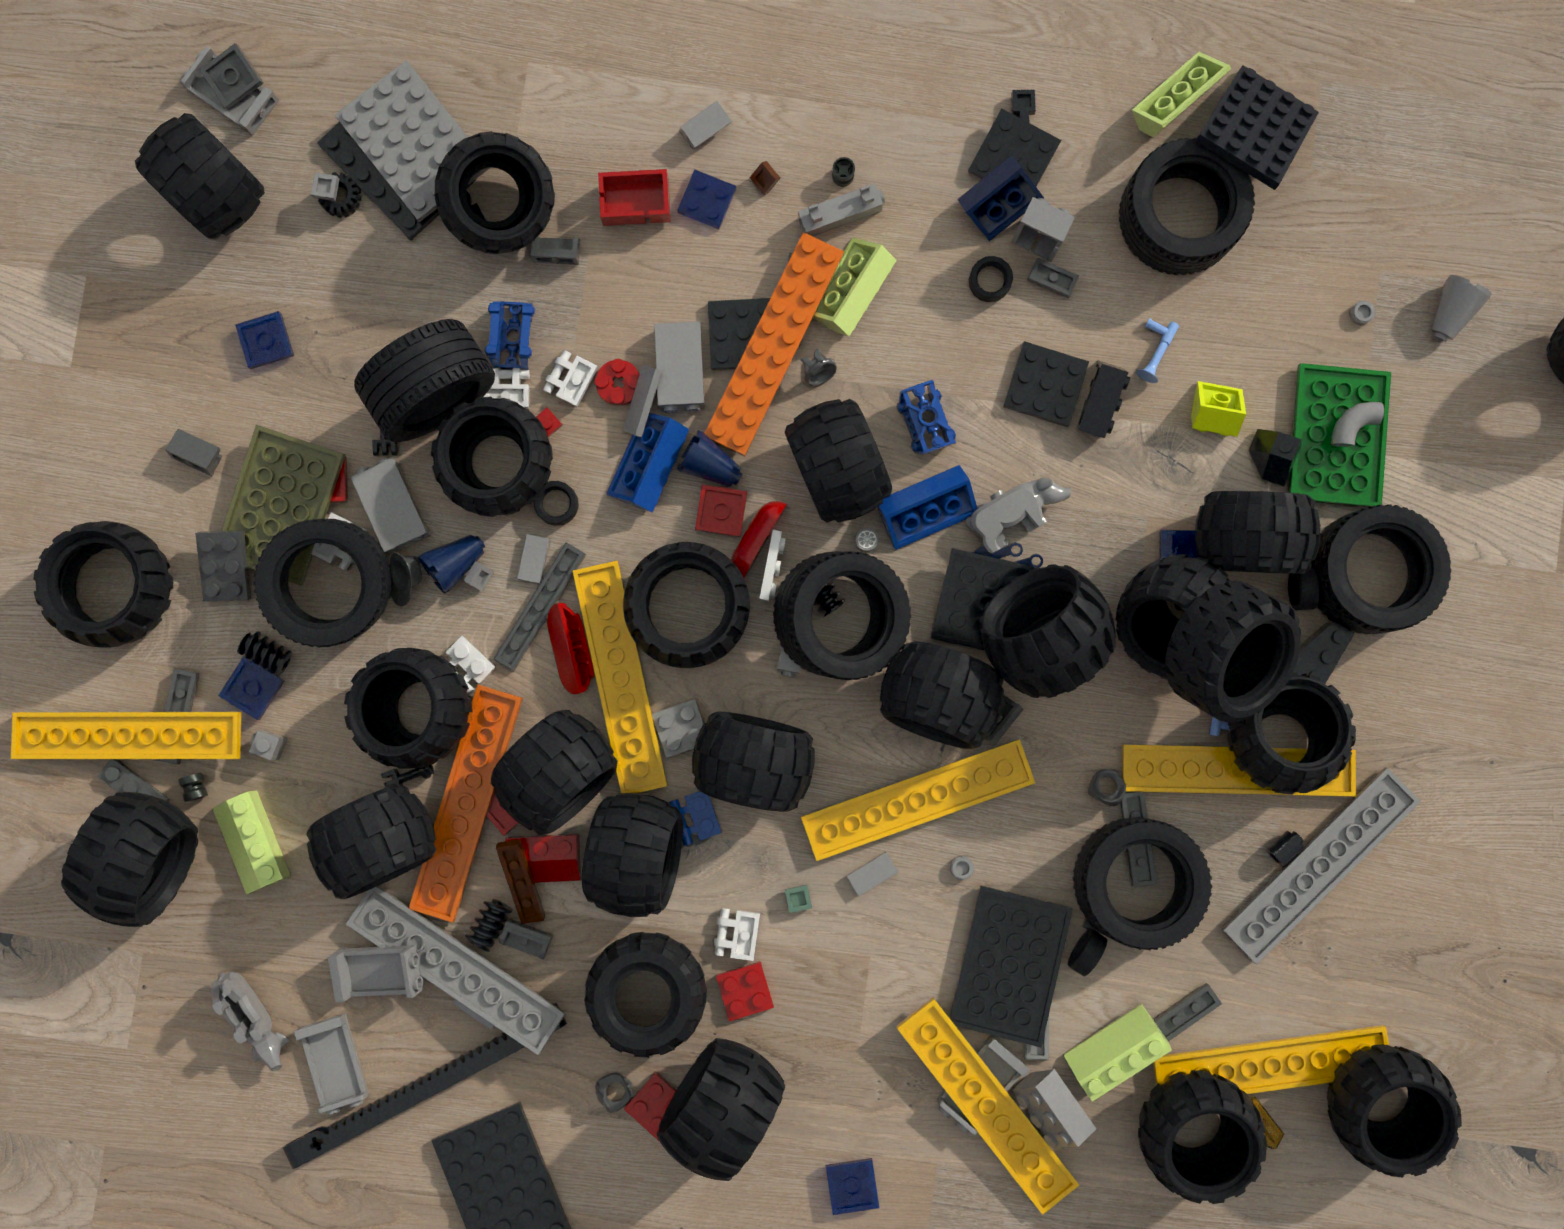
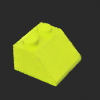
[1191,381,1246,437]

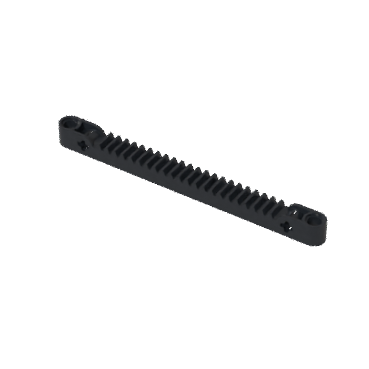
[282,1002,567,1169]

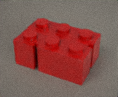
[598,169,671,226]

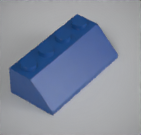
[606,413,689,512]
[877,465,978,550]

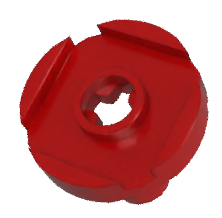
[595,359,640,406]

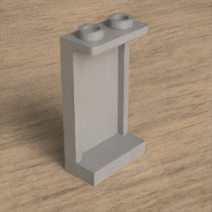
[180,47,279,136]
[654,322,705,413]
[351,457,431,555]
[328,945,423,1002]
[294,1013,369,1115]
[937,1035,1030,1136]

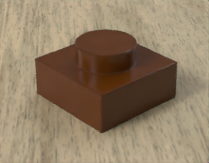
[749,161,780,195]

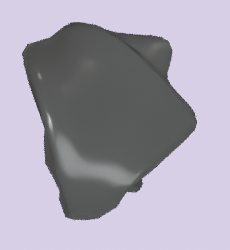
[801,348,837,386]
[1088,769,1126,807]
[595,1073,634,1113]

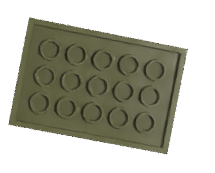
[222,425,346,585]

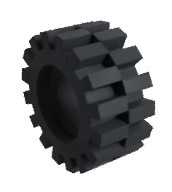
[318,172,361,218]

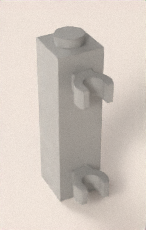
[798,183,885,236]

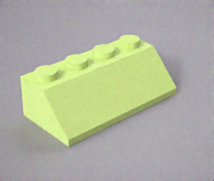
[1132,52,1231,138]
[813,238,897,336]
[213,790,291,895]
[1063,1003,1172,1102]

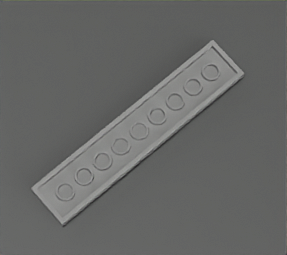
[1221,767,1421,964]
[346,886,566,1055]

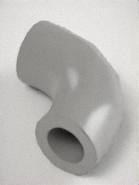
[1331,402,1384,447]

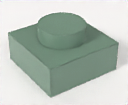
[785,884,812,913]

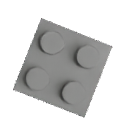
[652,699,704,758]

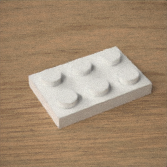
[759,530,786,604]

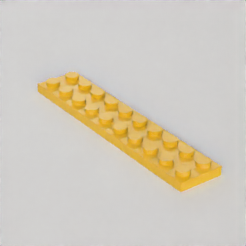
[573,561,668,793]
[11,712,241,759]
[801,739,1035,861]
[1122,745,1356,796]
[896,997,1080,1215]
[1153,1025,1389,1094]

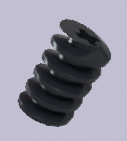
[813,583,845,618]
[237,631,292,677]
[465,898,513,952]

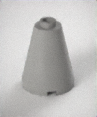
[1431,275,1492,342]

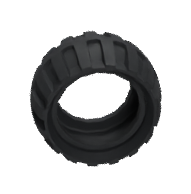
[33,521,173,648]
[623,542,750,668]
[980,564,1116,698]
[61,792,199,927]
[657,1038,785,1181]

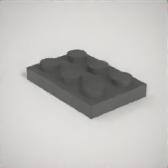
[195,530,251,601]

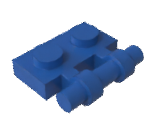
[669,791,722,846]

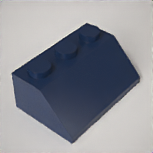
[957,155,1044,241]

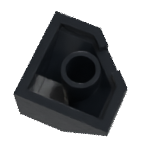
[1249,429,1302,487]

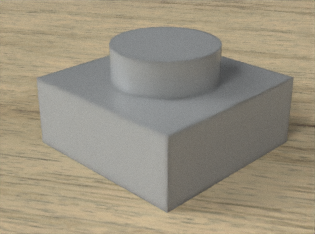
[311,173,339,201]
[464,561,494,591]

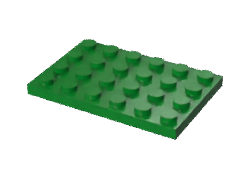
[1288,363,1391,507]

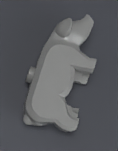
[966,477,1071,554]
[210,971,290,1071]

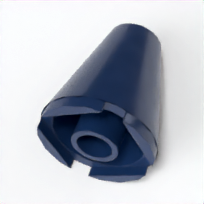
[676,430,743,487]
[418,535,485,594]

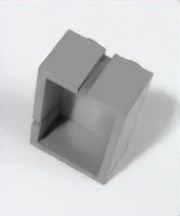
[1011,197,1075,262]
[1012,1069,1096,1149]

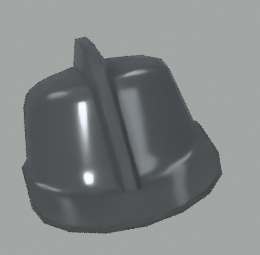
[390,553,422,607]

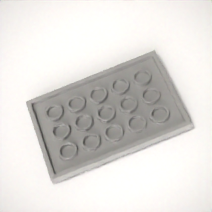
[334,60,490,222]

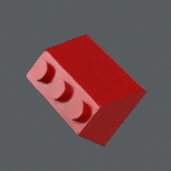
[505,834,581,883]

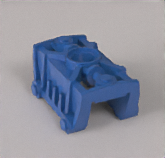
[485,301,535,370]
[897,380,956,455]

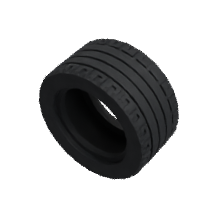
[1119,138,1255,275]
[354,319,495,442]
[1311,504,1452,634]
[253,519,392,648]
[773,551,911,680]
[1073,817,1212,950]

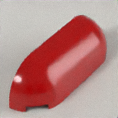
[731,501,788,579]
[547,603,594,695]

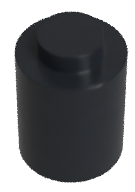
[1266,831,1304,867]

